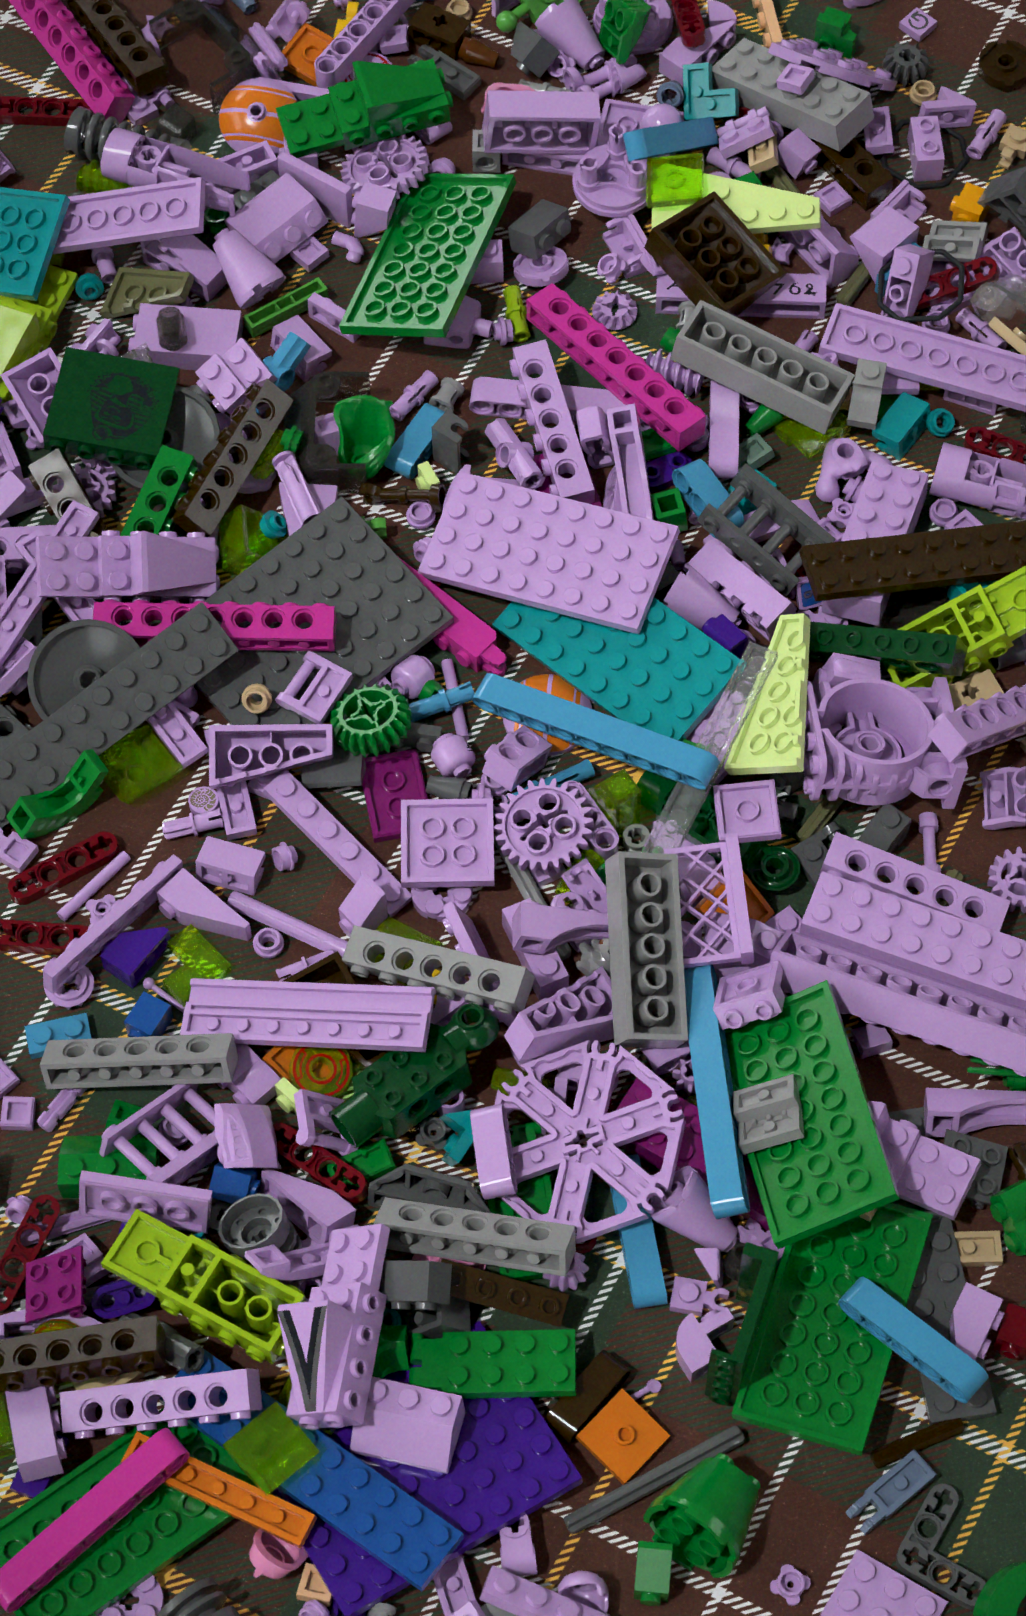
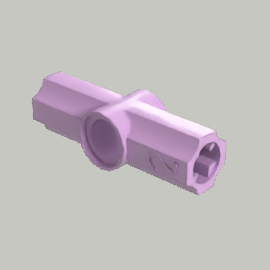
[485,418,545,490]

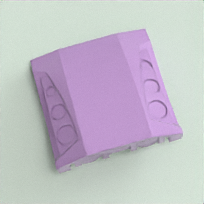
[979,226,1026,299]
[980,766,1026,830]
[215,1103,281,1170]

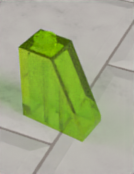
[586,769,642,838]

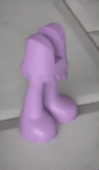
[563,53,646,100]

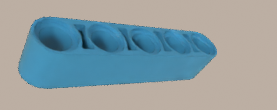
[622,116,719,162]
[609,1154,667,1309]
[838,1277,989,1404]

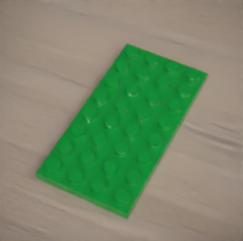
[339,173,517,338]
[725,980,900,1249]
[731,1203,933,1456]
[0,1408,269,1616]

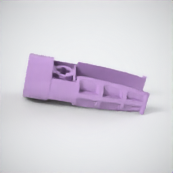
[101,127,250,217]
[929,442,1026,520]

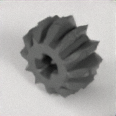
[883,40,929,88]

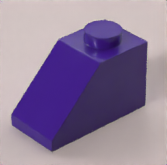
[100,927,172,989]

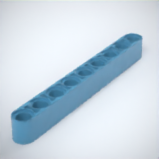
[472,673,720,790]
[684,965,750,1220]

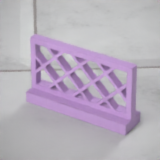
[664,836,754,968]

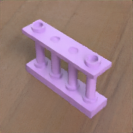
[99,1084,219,1185]

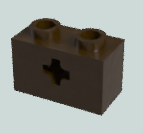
[408,2,471,61]

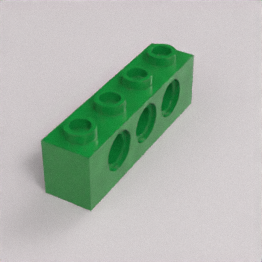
[120,445,199,536]

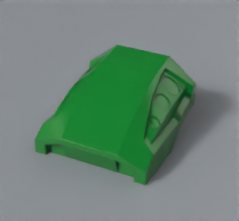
[598,0,651,64]

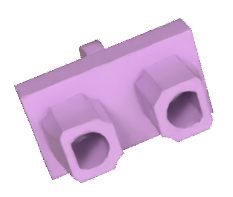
[265,0,311,42]
[71,318,121,356]

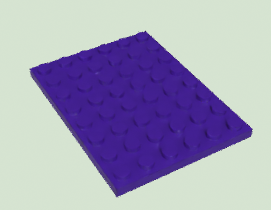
[261,1321,583,1616]

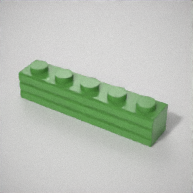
[243,277,329,338]

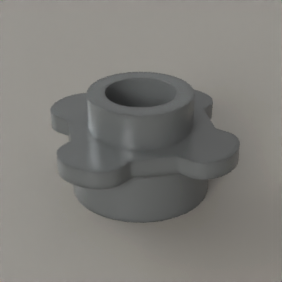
[416,1116,451,1150]

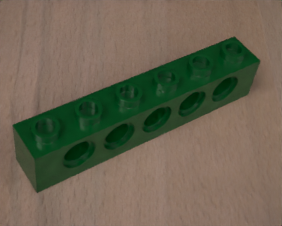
[809,622,967,676]

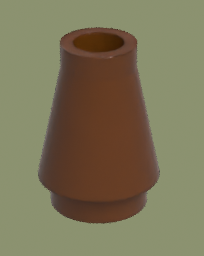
[458,36,500,69]

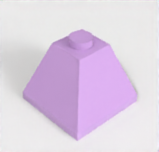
[699,912,782,981]

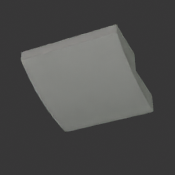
[922,220,989,262]
[733,1074,804,1155]

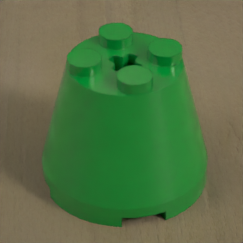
[644,1453,761,1578]

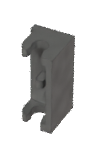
[431,408,469,474]

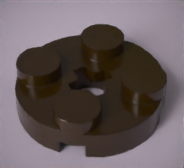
[977,40,1026,93]

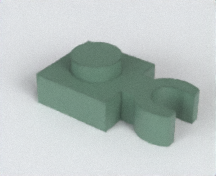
[732,433,775,480]

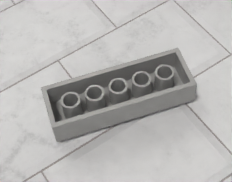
[712,38,874,151]
[670,300,855,434]
[605,851,688,1048]

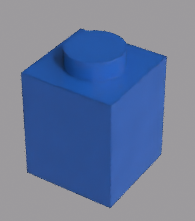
[124,991,174,1037]
[209,1162,261,1204]

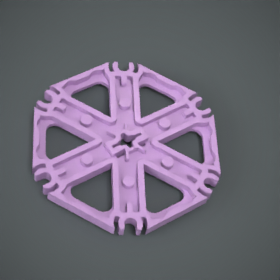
[494,1040,686,1244]

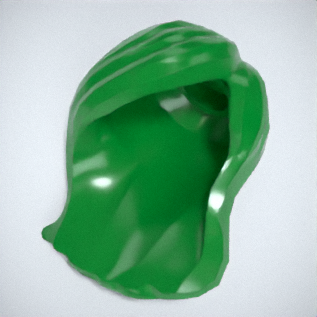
[334,395,395,479]

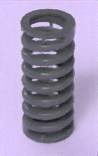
[64,106,191,163]

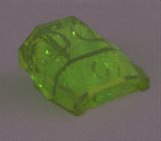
[98,724,183,805]

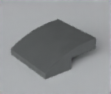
[301,736,366,788]

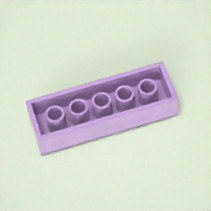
[821,461,928,626]

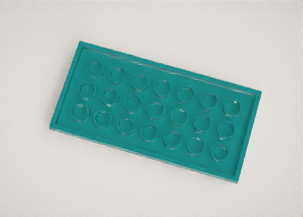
[492,598,747,742]

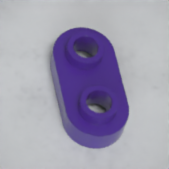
[646,452,692,493]
[91,1279,155,1319]

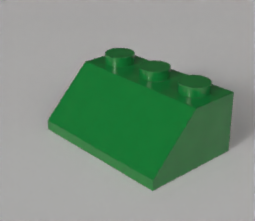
[57,1134,160,1199]

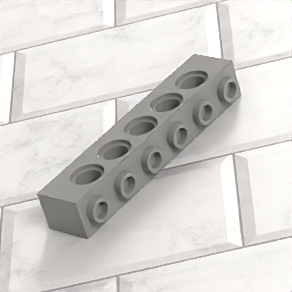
[342,925,535,1014]
[40,1033,239,1089]
[374,1197,576,1277]

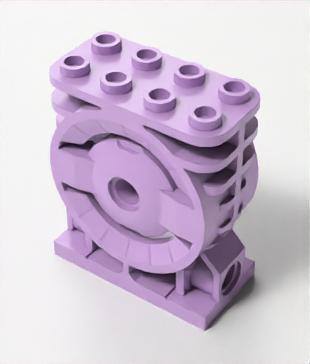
[803,677,968,809]

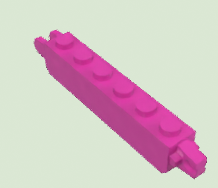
[396,555,507,676]

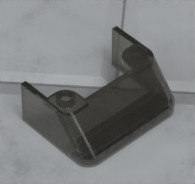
[149,0,262,115]
[282,371,371,494]

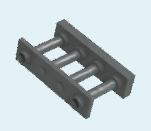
[697,463,836,596]

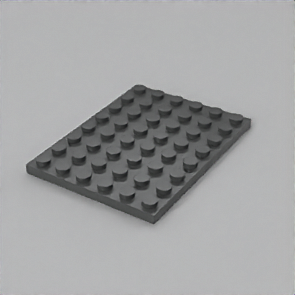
[195,497,454,725]

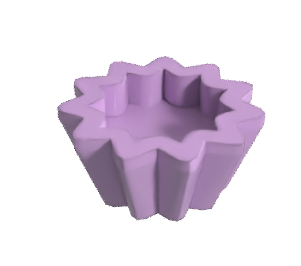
[542,1252,589,1292]

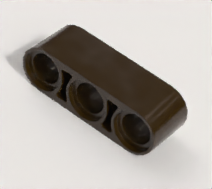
[544,1349,631,1444]

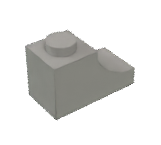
[847,358,887,430]

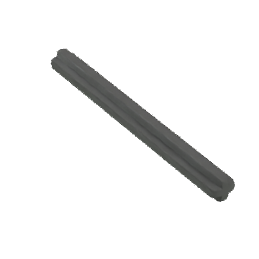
[564,1426,745,1534]

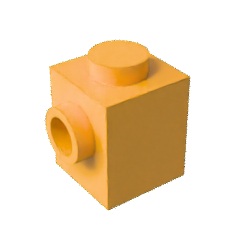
[949,182,990,222]

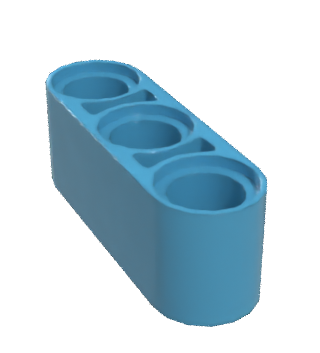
[385,403,445,480]
[672,459,744,538]

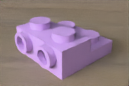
[195,337,277,414]
[713,960,785,1030]

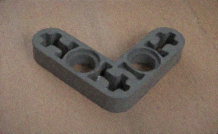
[895,1484,986,1610]

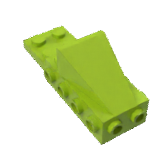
[0,265,79,416]
[883,566,1026,689]
[101,1208,306,1364]

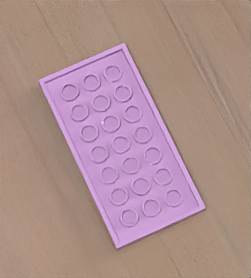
[417,471,680,634]

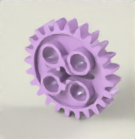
[340,134,430,199]
[494,778,595,875]

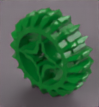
[330,682,412,758]

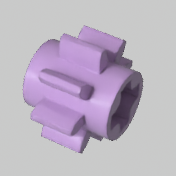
[672,1058,696,1098]

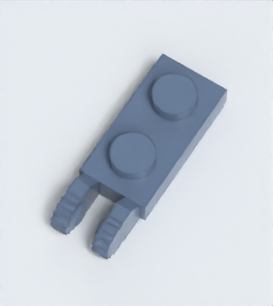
[846,1450,937,1535]

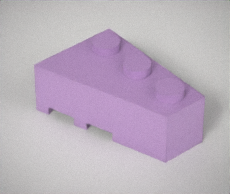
[140,234,228,302]

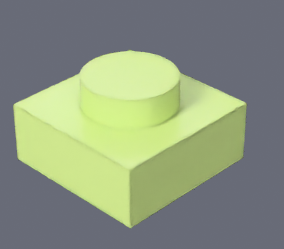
[415,461,440,489]
[275,1077,299,1115]

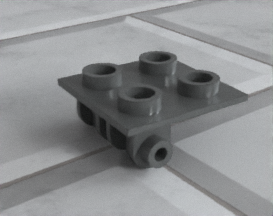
[943,1129,1008,1209]

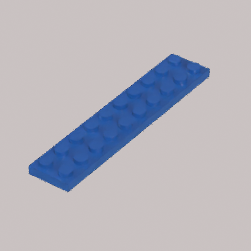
[159,1349,464,1592]

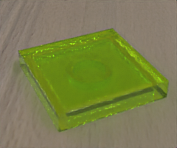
[646,153,704,208]

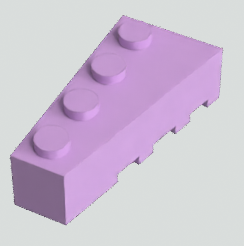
[687,539,797,642]
[209,724,333,789]
[504,966,614,1061]

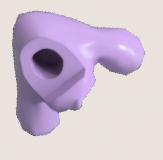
[815,438,892,502]

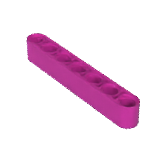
[0,1428,190,1613]

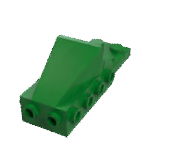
[276,59,453,158]

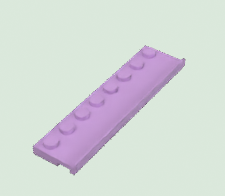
[180,978,437,1052]

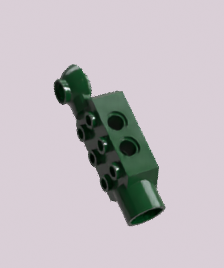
[633,770,800,891]
[329,1003,500,1148]

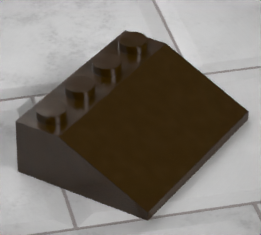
[644,191,787,317]

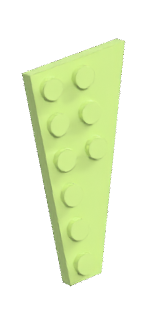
[652,162,821,234]
[724,613,811,775]

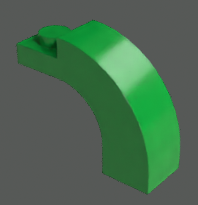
[6,749,109,840]
[973,1561,1026,1616]

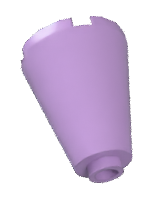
[533,0,605,70]
[213,228,286,310]
[663,563,742,630]
[649,1165,738,1252]

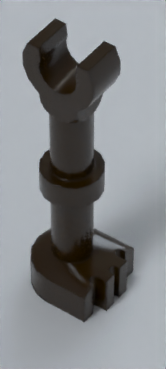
[359,483,447,512]

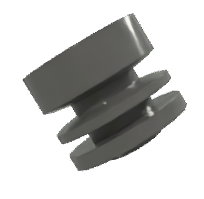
[218,1193,302,1269]
[157,1577,241,1616]

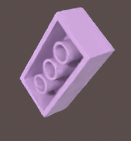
[482,90,601,154]

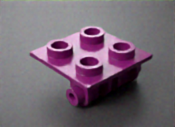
[25,1245,86,1323]

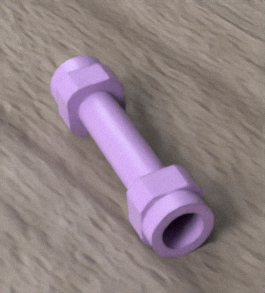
[919,812,941,873]

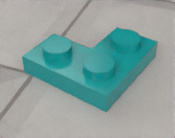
[683,62,739,121]

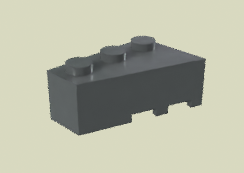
[977,166,1026,238]

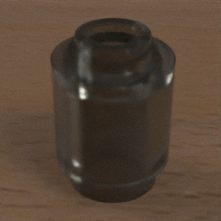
[156,307,188,351]

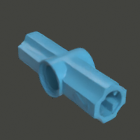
[256,332,311,415]

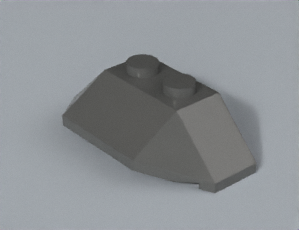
[368,1164,491,1213]

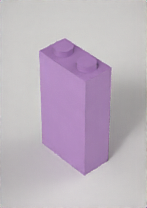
[129,303,243,371]

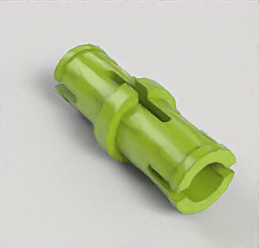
[503,285,530,342]

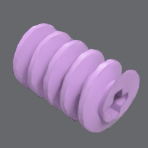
[646,349,705,397]

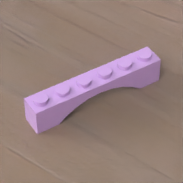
[606,403,654,520]
[512,902,702,969]
[924,1088,1026,1137]

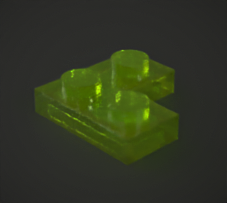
[163,924,231,1007]

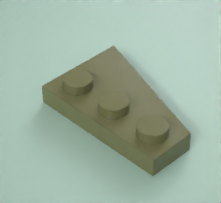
[100,267,195,319]

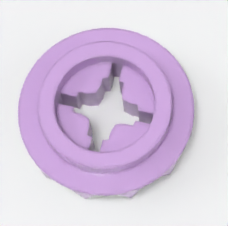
[592,290,637,330]
[44,966,95,1010]

